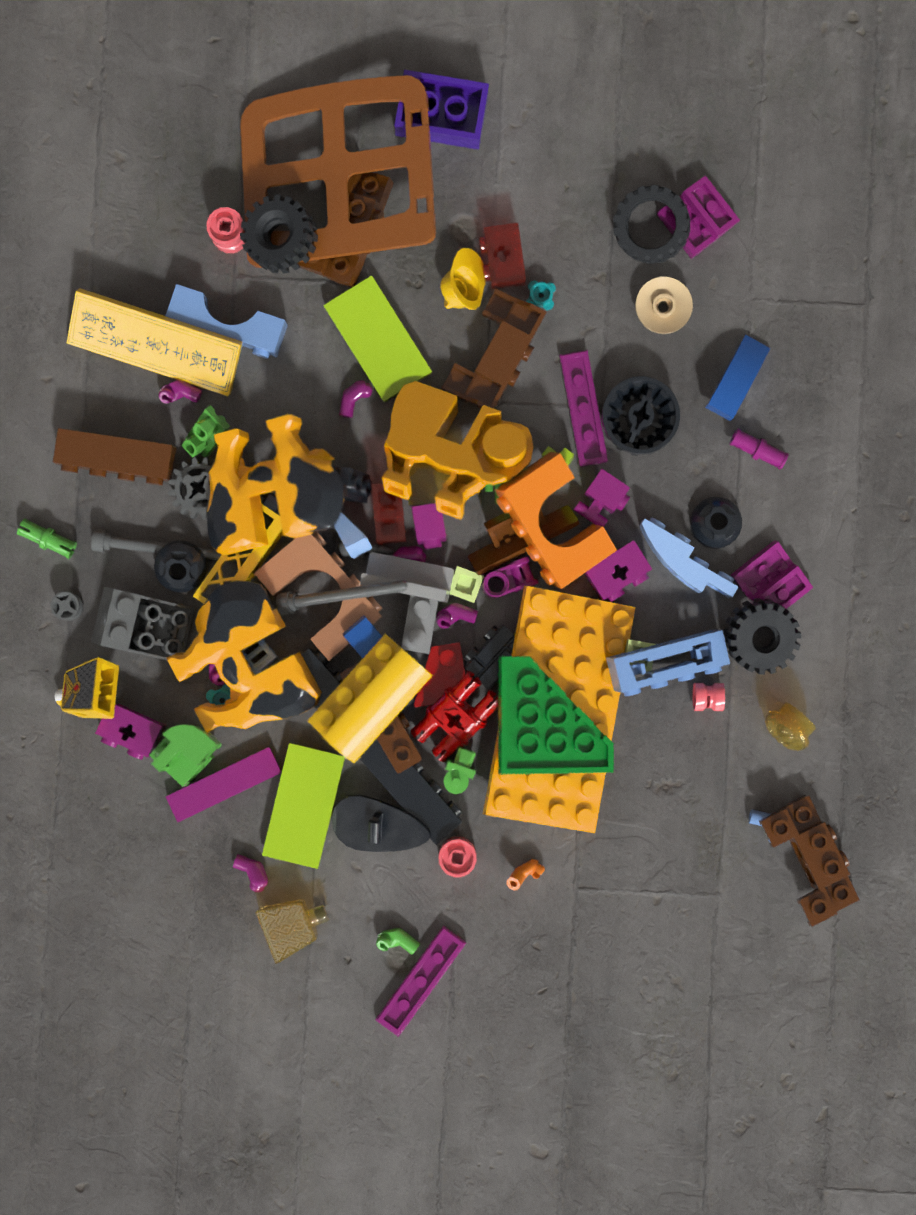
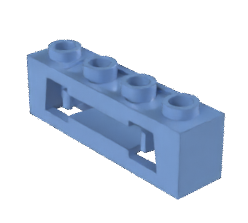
[606,629,730,696]

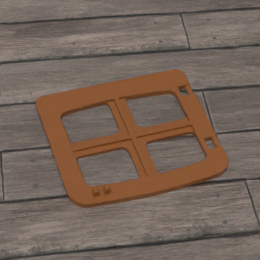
[241,75,436,268]

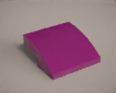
[657,175,740,259]
[730,540,813,609]

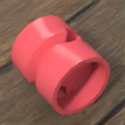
[207,207,245,253]
[439,836,476,877]

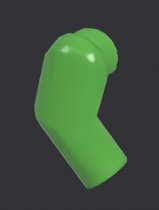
[376,928,420,955]

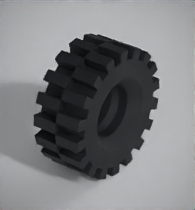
[240,195,318,274]
[723,598,801,675]

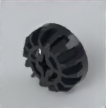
[601,376,680,456]

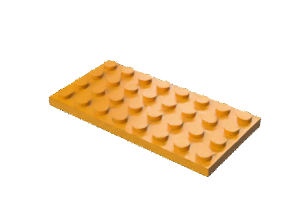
[483,586,635,833]

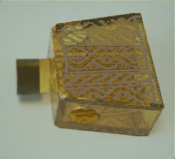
[256,899,329,964]

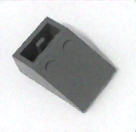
[91,587,195,660]

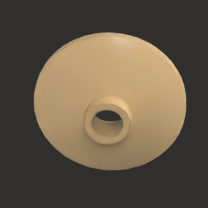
[635,277,693,334]

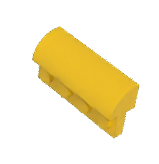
[308,634,432,763]

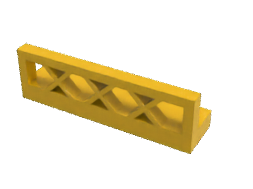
[193,503,283,604]

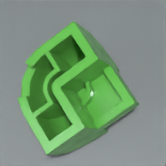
[149,724,222,787]

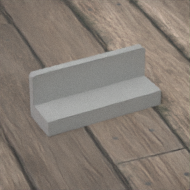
[360,552,454,603]

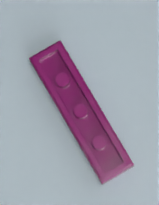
[559,350,608,468]
[166,747,282,823]
[375,925,466,1037]

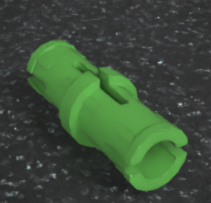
[17,518,77,559]

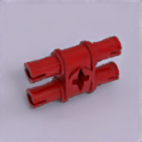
[411,671,499,762]

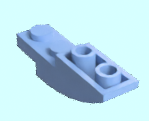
[639,518,738,598]

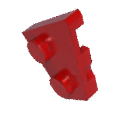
[414,642,469,708]

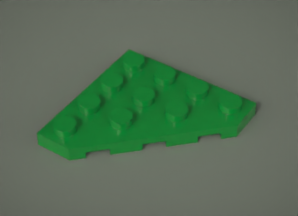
[498,656,614,775]

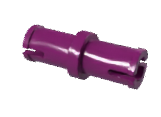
[729,428,789,470]

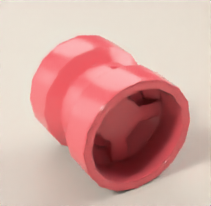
[692,683,725,711]

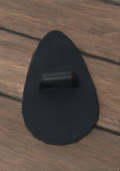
[332,795,431,852]

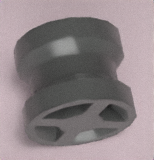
[51,592,84,621]

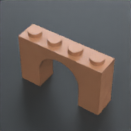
[254,531,383,661]

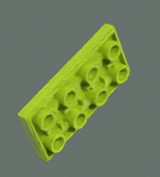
[323,276,432,403]
[262,743,345,869]

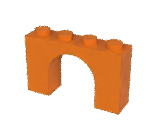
[495,452,617,589]

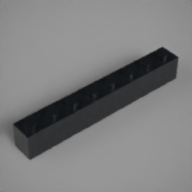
[302,649,462,845]

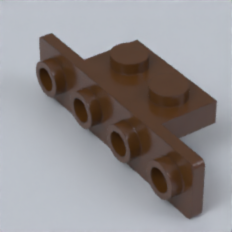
[468,505,579,575]
[340,662,422,773]

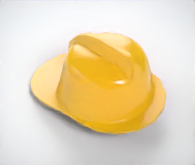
[440,248,486,310]

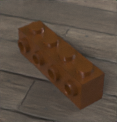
[53,428,177,486]

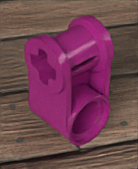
[482,557,539,599]

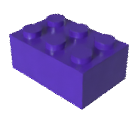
[394,70,489,150]

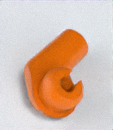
[507,859,545,890]

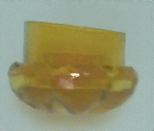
[765,702,816,751]

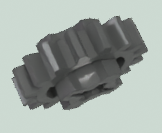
[168,457,212,520]

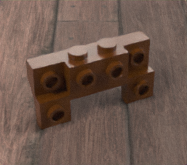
[298,172,394,288]
[441,289,547,409]
[759,795,859,927]

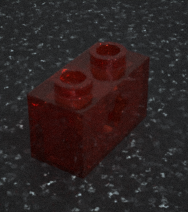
[479,223,526,290]
[371,483,406,544]

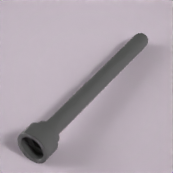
[91,528,230,561]
[276,580,408,615]

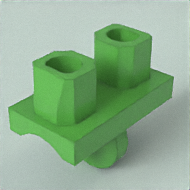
[182,405,230,458]
[444,746,476,794]

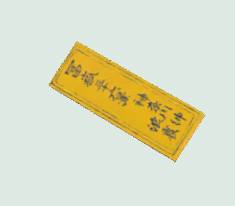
[67,288,243,396]

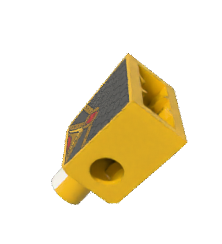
[55,657,119,719]

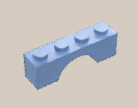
[165,284,288,359]

